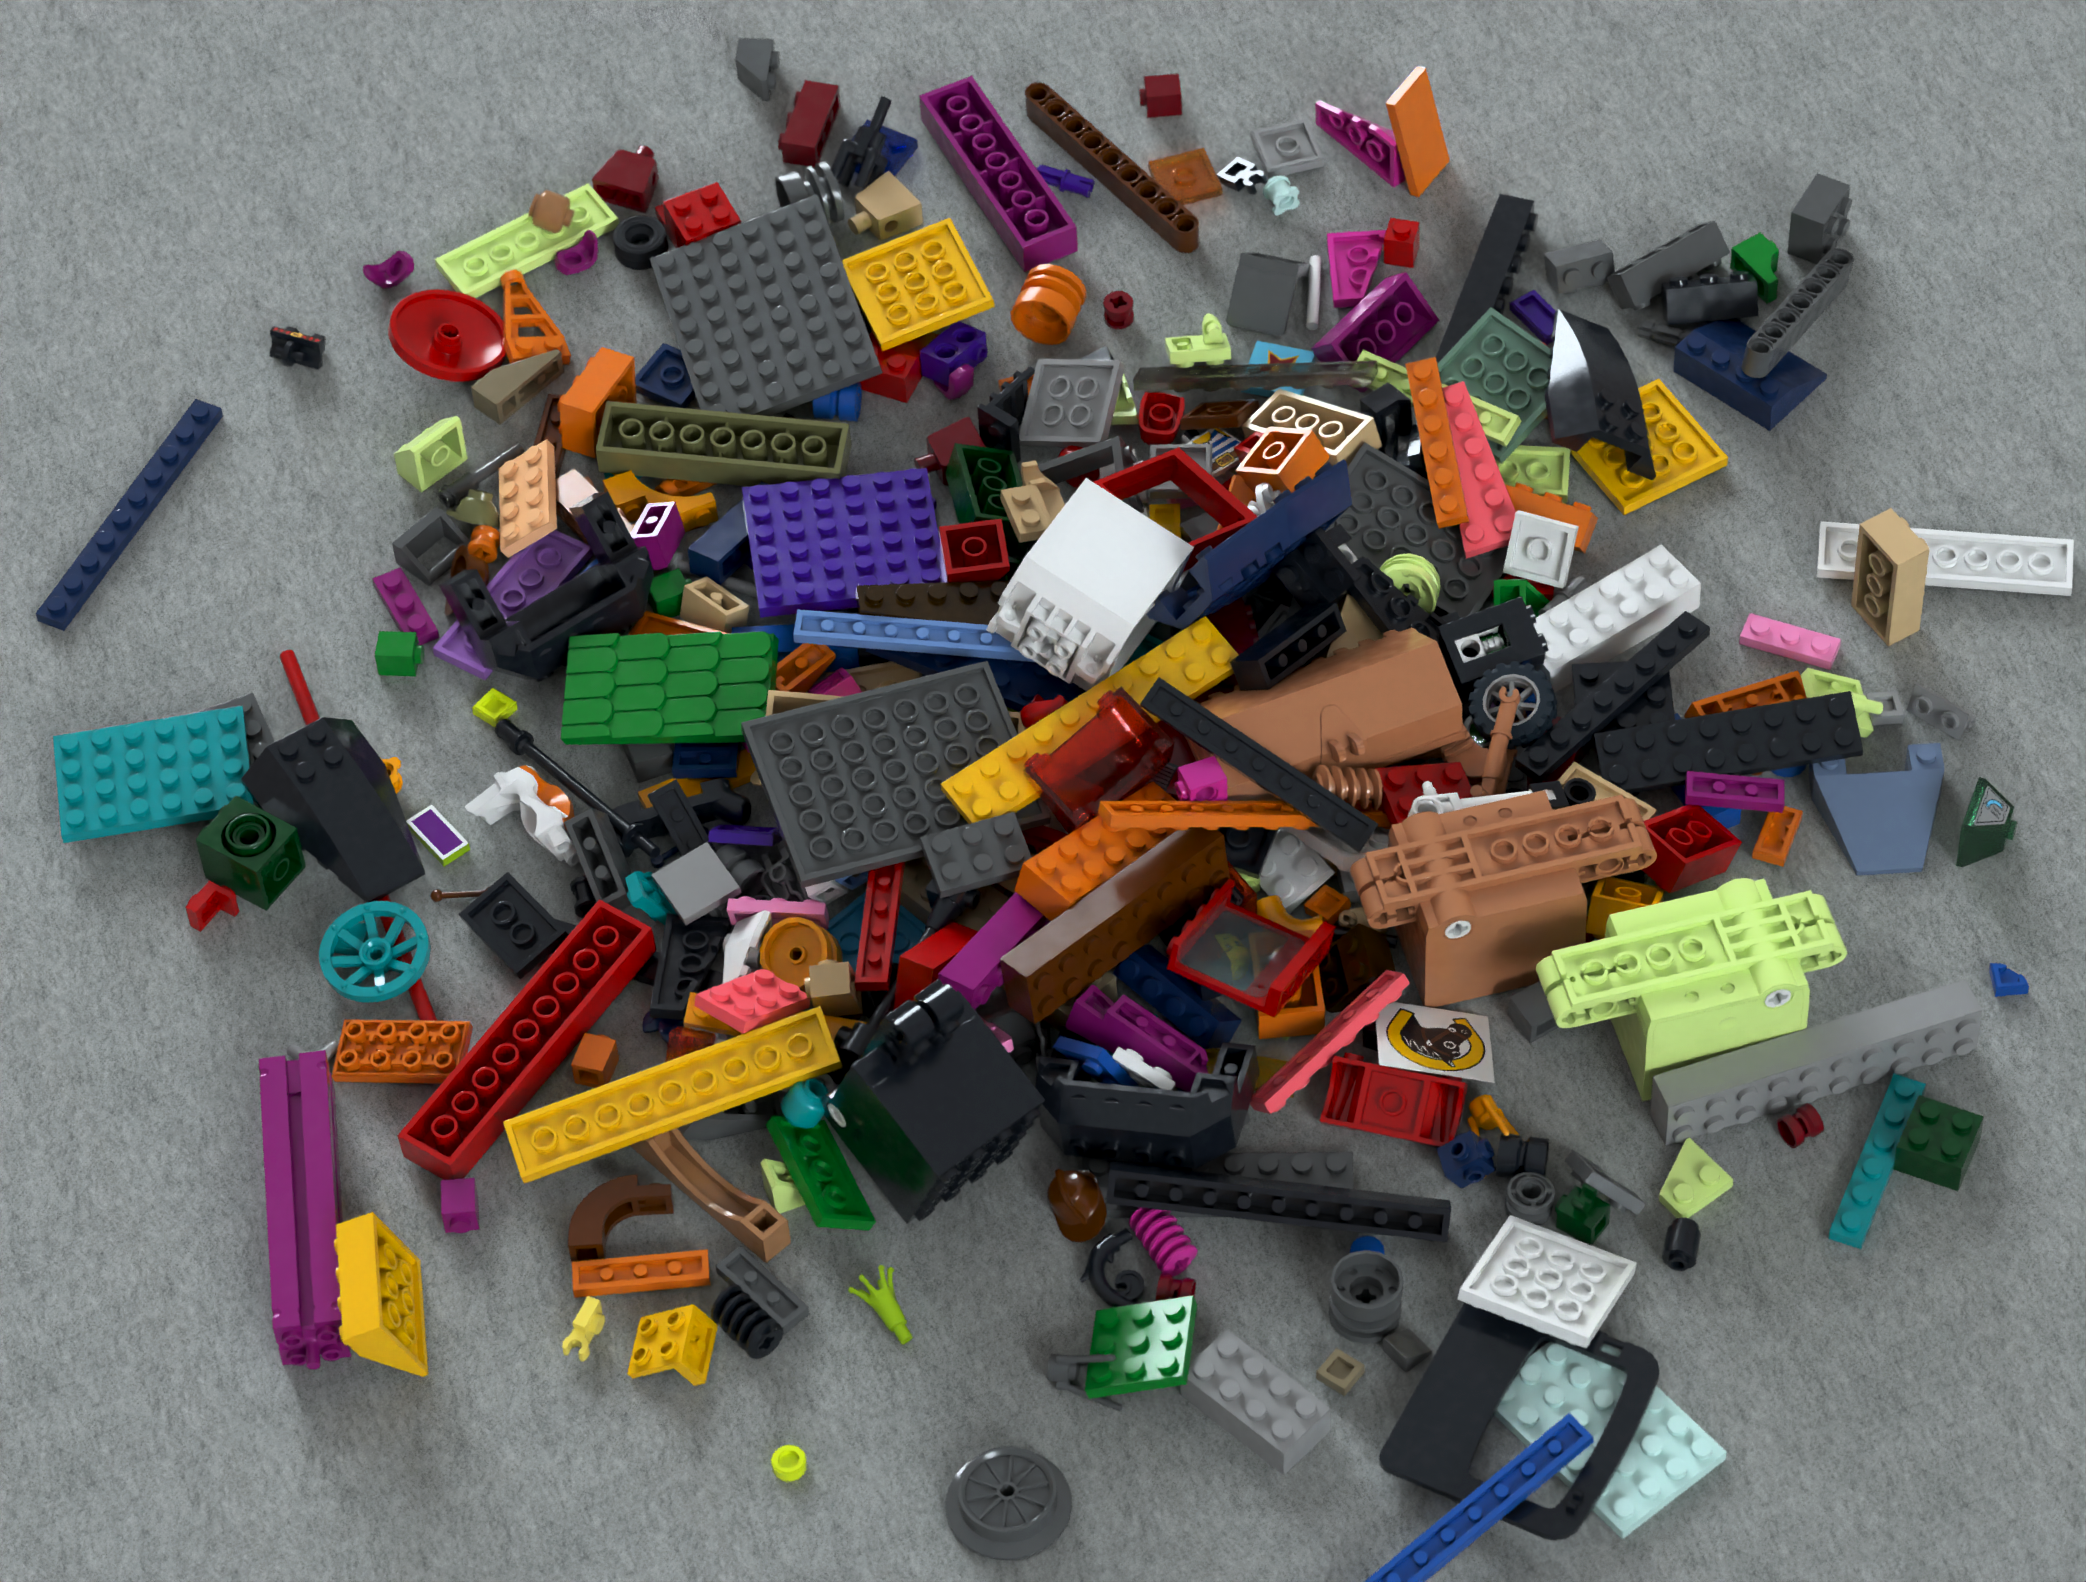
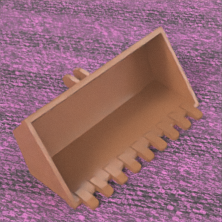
[1185,628,1465,801]

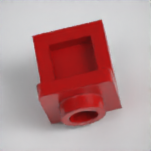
[185,880,240,932]

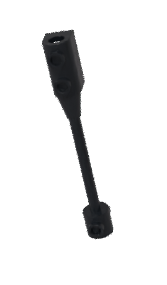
[834,878,981,1066]

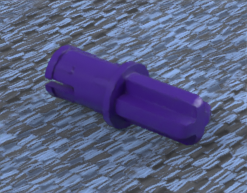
[1037,164,1095,198]

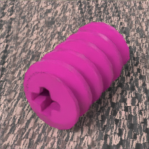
[1129,1207,1198,1277]

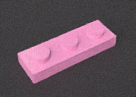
[1739,613,1841,670]
[727,896,830,930]

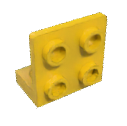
[627,1304,718,1386]

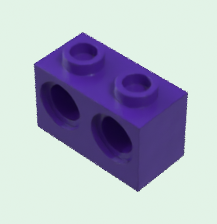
[920,321,988,386]

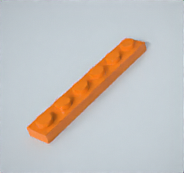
[1406,357,1469,529]

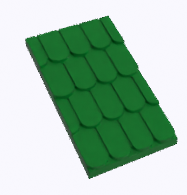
[560,631,779,745]

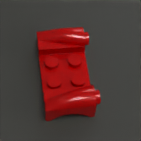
[1320,1052,1468,1148]

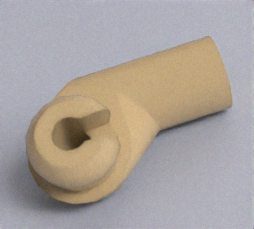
[1338,907,1388,934]

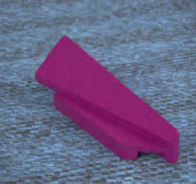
[1065,984,1208,1092]

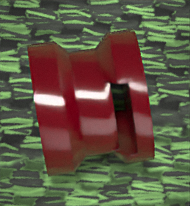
[1103,291,1134,329]

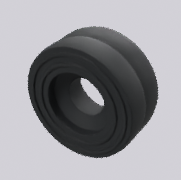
[613,215,668,270]

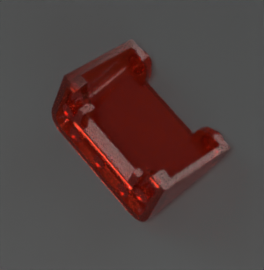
[1023,686,1175,834]

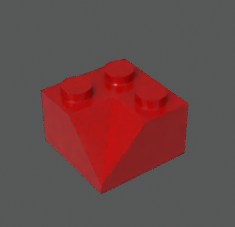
[939,519,1010,582]

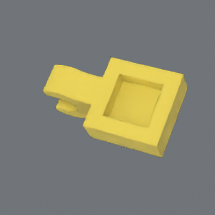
[562,1296,605,1361]

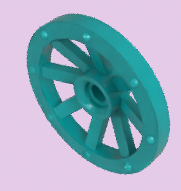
[319,901,431,1003]

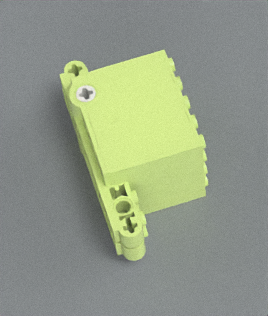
[1536,878,1847,1101]

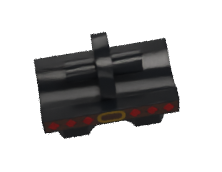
[270,326,326,369]

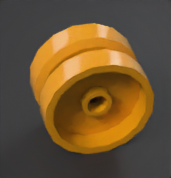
[760,917,843,993]

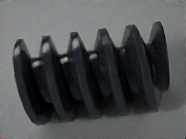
[711,1284,784,1359]

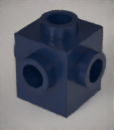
[1437,1130,1496,1189]

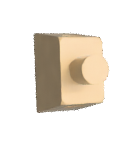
[848,171,923,240]

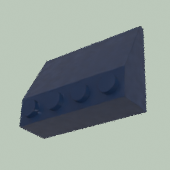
[1673,319,1827,431]

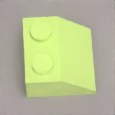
[394,416,468,493]

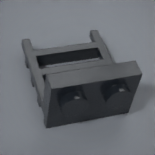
[977,366,1035,463]

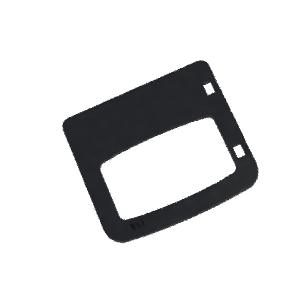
[1379,1302,1659,1541]

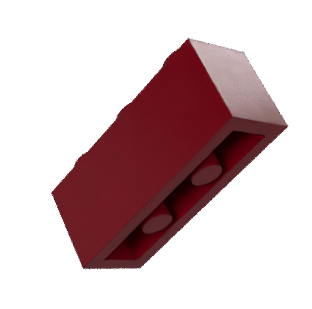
[778,80,841,168]

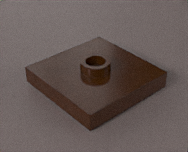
[1180,399,1260,430]

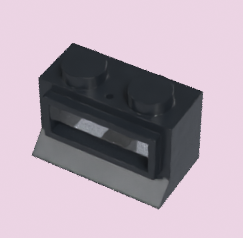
[1360,382,1413,443]

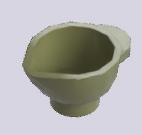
[446,489,500,527]

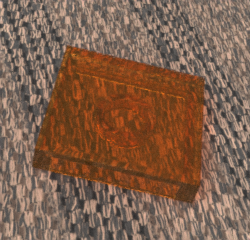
[1148,148,1223,205]

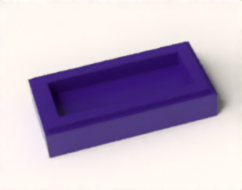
[1509,289,1556,345]

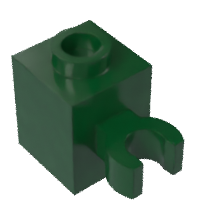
[1554,1183,1610,1246]

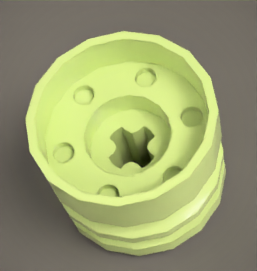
[1379,553,1441,614]

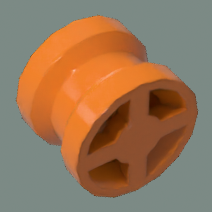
[467,525,500,564]

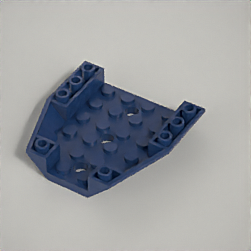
[1146,459,1352,630]

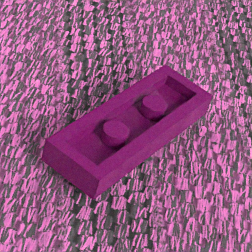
[372,567,439,645]
[1685,771,1785,813]

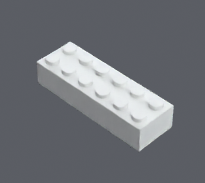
[1534,544,1701,693]

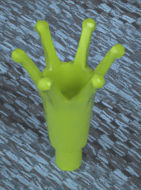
[848,1265,913,1345]

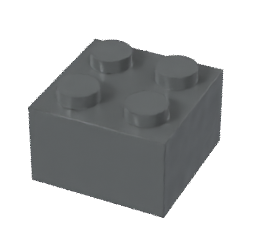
[1788,173,1852,264]

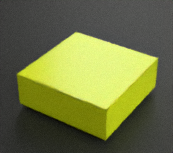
[472,688,518,727]

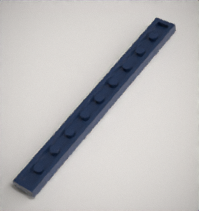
[36,399,223,631]

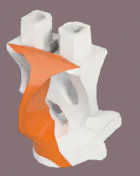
[465,765,580,867]

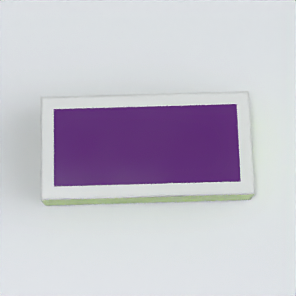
[406,805,470,867]

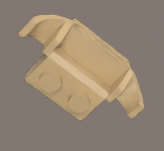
[1000,460,1065,543]

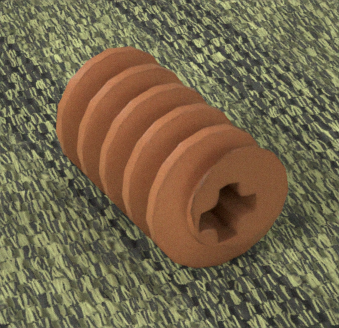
[1312,765,1383,810]

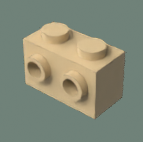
[680,577,749,634]
[805,960,863,1017]

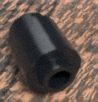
[1662,1218,1701,1271]

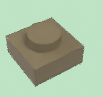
[1316,1348,1365,1396]

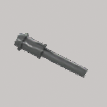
[438,443,524,507]

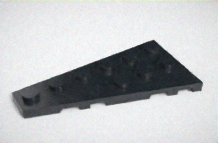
[1348,557,1495,721]

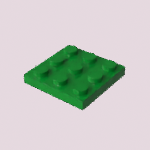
[1084,1295,1197,1399]

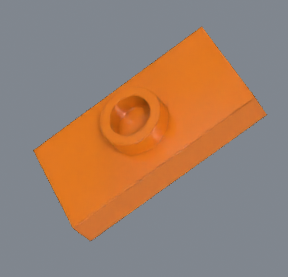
[1752,806,1803,867]

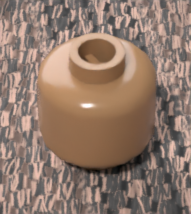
[528,190,575,233]

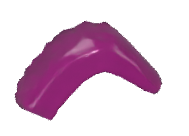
[554,230,598,276]
[363,250,414,288]
[933,364,974,400]

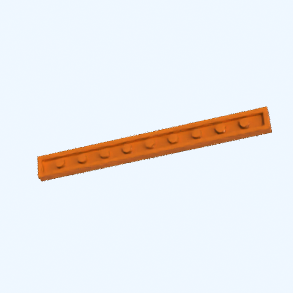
[1098,801,1391,831]

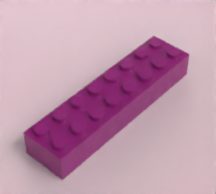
[919,75,1078,272]

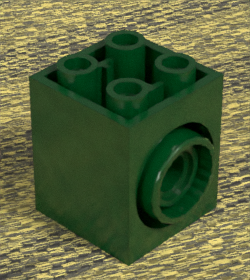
[195,796,306,911]

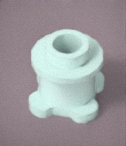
[1263,175,1300,216]

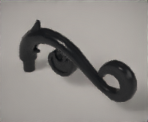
[1080,1228,1145,1308]

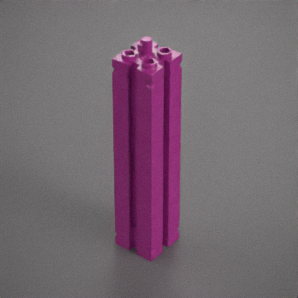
[259,1050,351,1370]

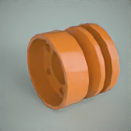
[1011,264,1086,345]

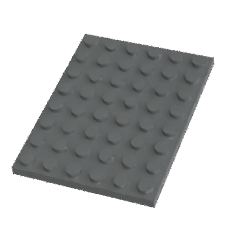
[650,194,883,416]
[741,661,1051,888]

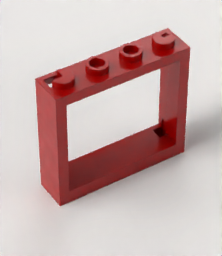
[1094,447,1258,572]

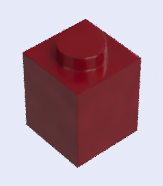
[1139,73,1182,118]

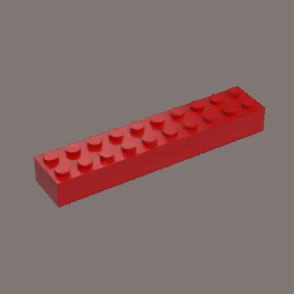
[397,899,657,1180]

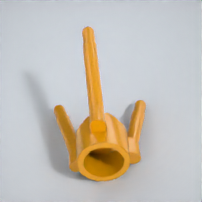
[1467,1094,1524,1178]

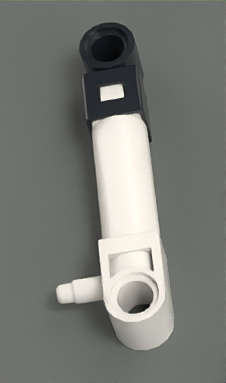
[1407,778,1596,818]

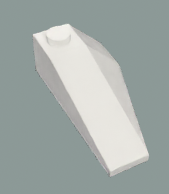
[720,910,773,1040]

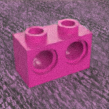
[1174,756,1228,801]

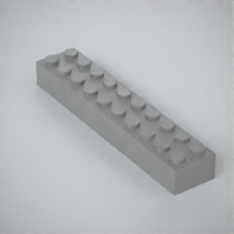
[1650,979,1982,1145]

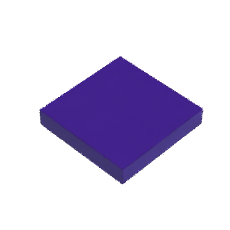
[708,824,783,846]

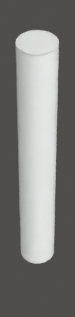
[1306,255,1321,330]

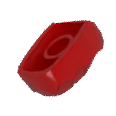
[1139,392,1185,446]

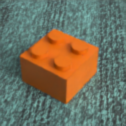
[1235,426,1330,493]

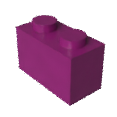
[630,502,686,570]

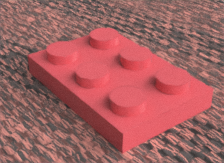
[694,969,811,1034]

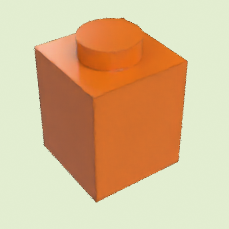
[571,1033,619,1088]

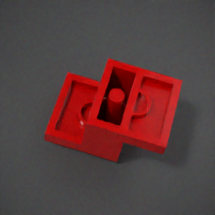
[655,182,741,248]

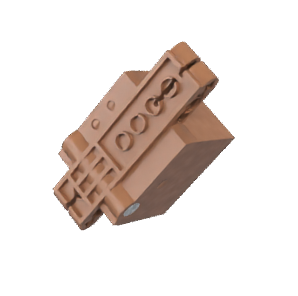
[1350,790,1657,1008]

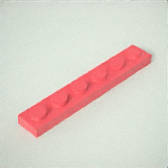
[1250,970,1410,1114]

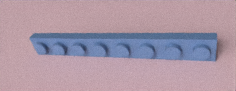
[793,609,1035,662]

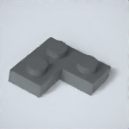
[1565,1150,1645,1215]

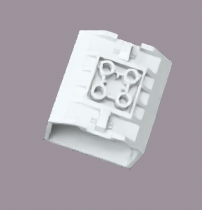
[986,478,1194,691]

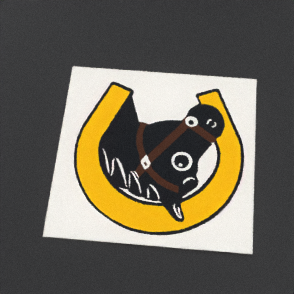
[1376,1002,1495,1083]

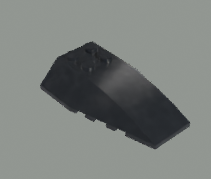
[1544,309,1656,480]
[241,717,425,902]

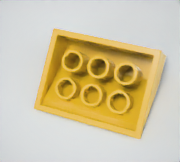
[334,1212,428,1377]

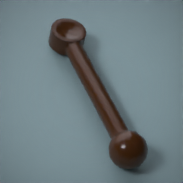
[431,887,489,902]

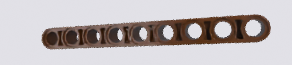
[1025,82,1199,253]

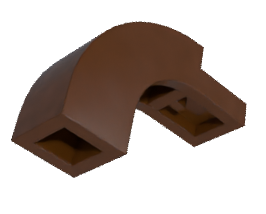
[568,1174,674,1263]

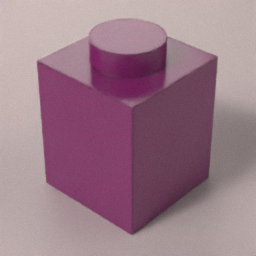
[441,1177,479,1233]

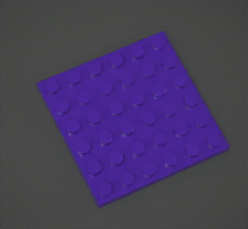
[742,468,947,618]

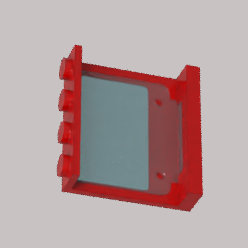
[1166,879,1336,1018]

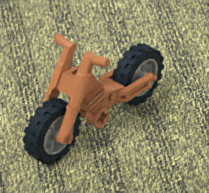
[1383,661,1557,797]

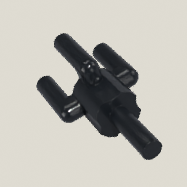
[831,96,892,189]

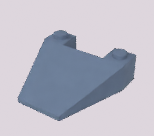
[1808,743,1945,876]

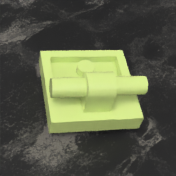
[1165,314,1231,368]
[1800,668,1883,738]

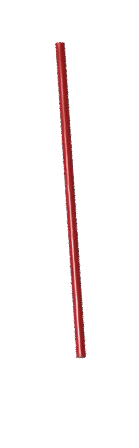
[280,650,437,1021]

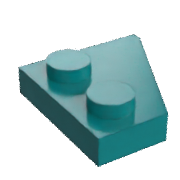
[625,871,677,925]

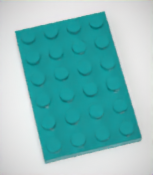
[53,705,255,843]

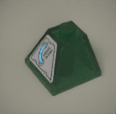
[1956,777,2018,867]

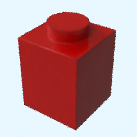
[1384,218,1420,268]

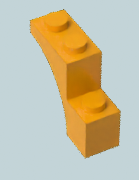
[602,470,718,532]

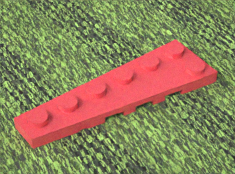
[1443,381,1516,559]

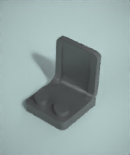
[1226,252,1310,336]

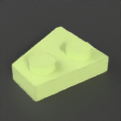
[1659,1137,1733,1218]

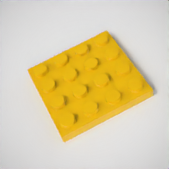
[842,218,995,351]
[1570,379,1728,515]

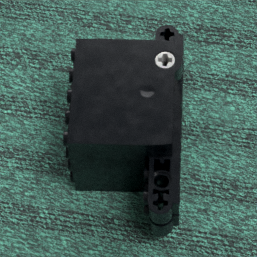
[822,979,1045,1224]

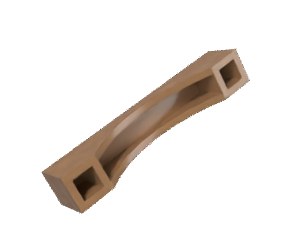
[630,1128,791,1263]

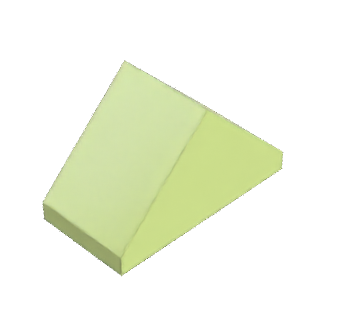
[761,1158,805,1214]

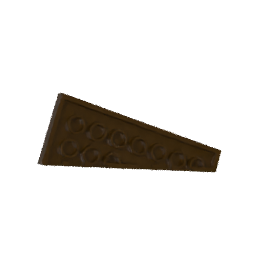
[855,580,1010,625]

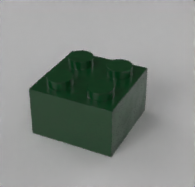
[1893,1095,1984,1191]

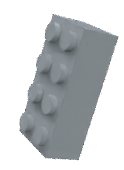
[1180,1329,1331,1475]

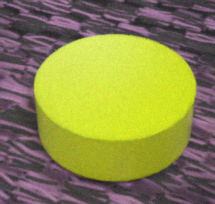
[771,1445,807,1481]

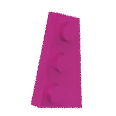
[1327,230,1386,308]

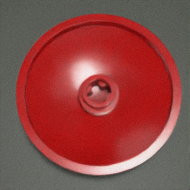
[388,289,507,382]

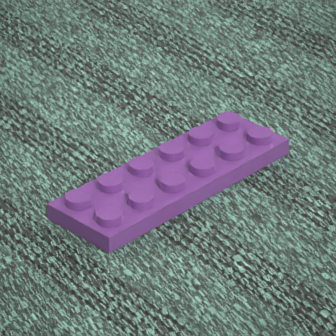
[433,530,593,680]

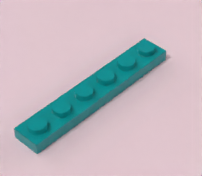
[1828,1074,1926,1249]

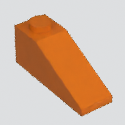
[776,643,836,693]

